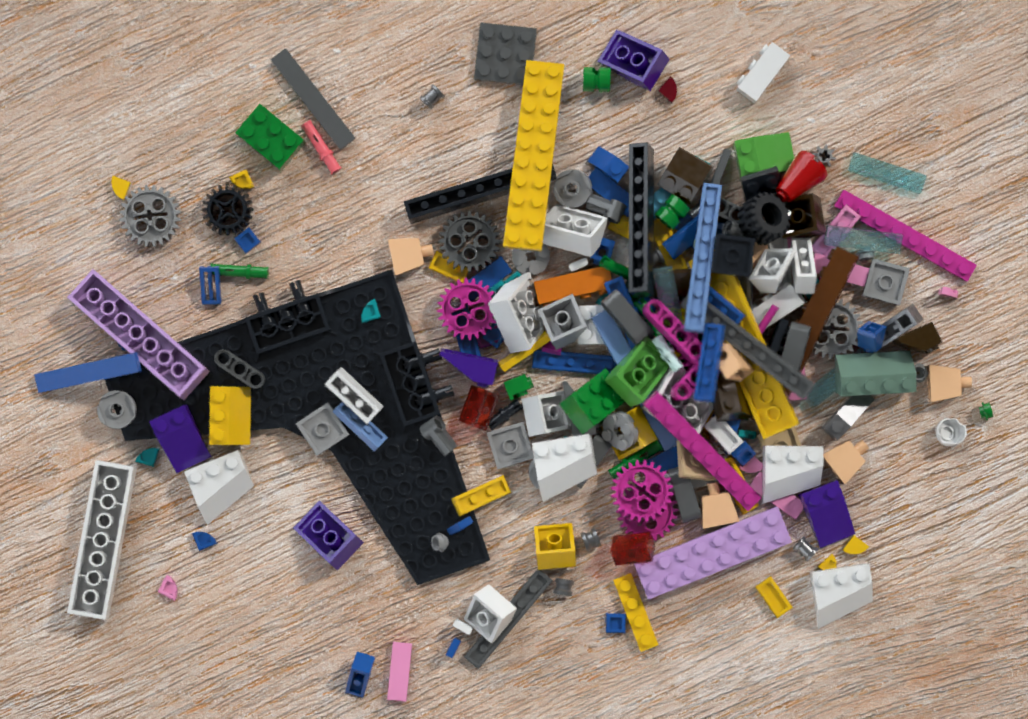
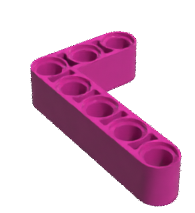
[642,300,702,402]

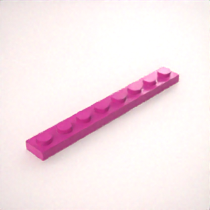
[834,190,977,282]
[643,391,761,511]

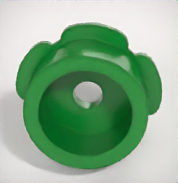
[979,402,993,420]

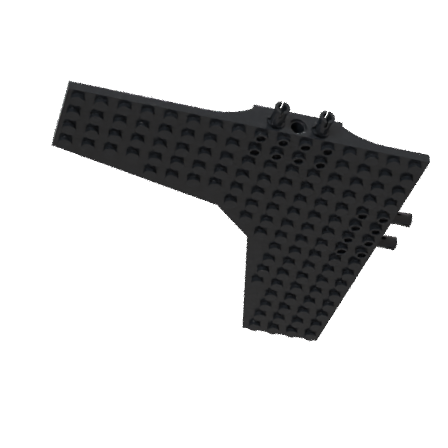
[104,269,490,585]

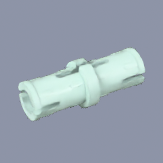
[652,335,684,373]

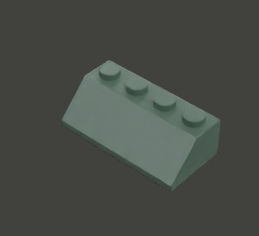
[835,350,916,397]

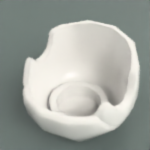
[935,418,967,447]

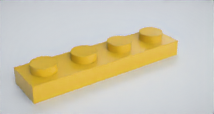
[613,573,658,652]

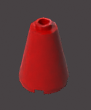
[776,151,828,202]

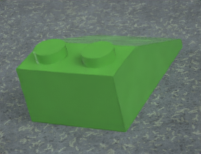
[733,132,794,181]
[604,336,670,407]

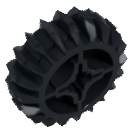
[202,184,254,236]

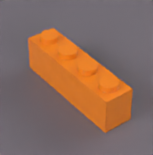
[534,267,612,307]

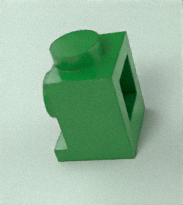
[504,374,534,401]

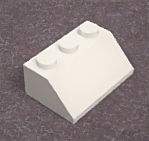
[543,204,608,257]

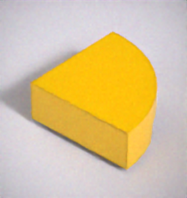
[229,170,254,189]
[111,176,131,201]
[842,535,869,554]
[817,553,837,570]

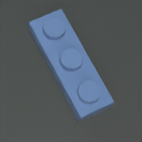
[333,401,388,452]

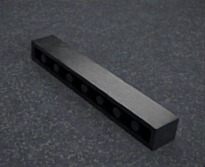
[629,142,654,298]
[403,164,557,224]

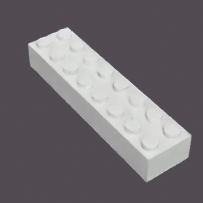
[67,460,137,620]

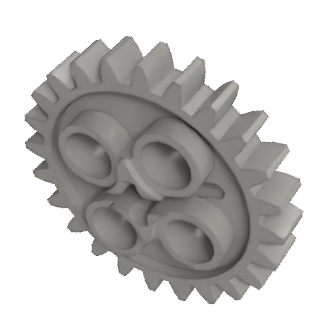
[119,185,182,247]
[814,299,863,360]

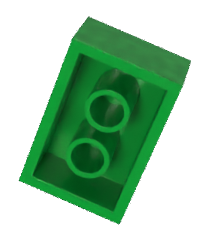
[235,103,306,172]
[559,368,625,435]

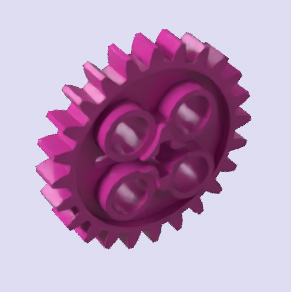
[437,278,497,340]
[611,460,673,523]
[616,481,678,542]

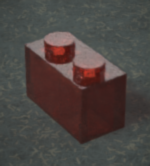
[458,385,499,431]
[610,532,655,566]

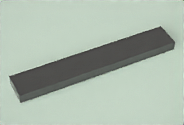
[271,48,356,150]
[464,569,553,669]

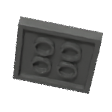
[474,22,537,85]

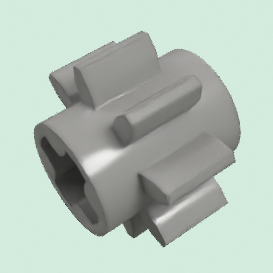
[812,145,836,167]

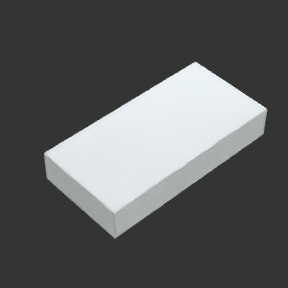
[704,416,743,454]

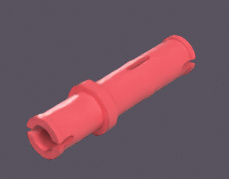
[301,120,342,174]

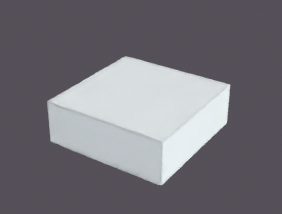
[568,257,588,273]
[452,619,473,635]

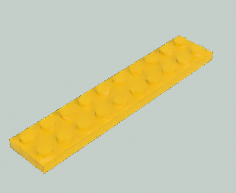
[503,60,565,252]
[688,253,800,439]

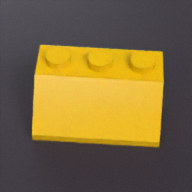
[209,386,251,445]

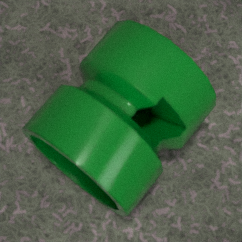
[583,67,611,92]
[654,194,690,230]

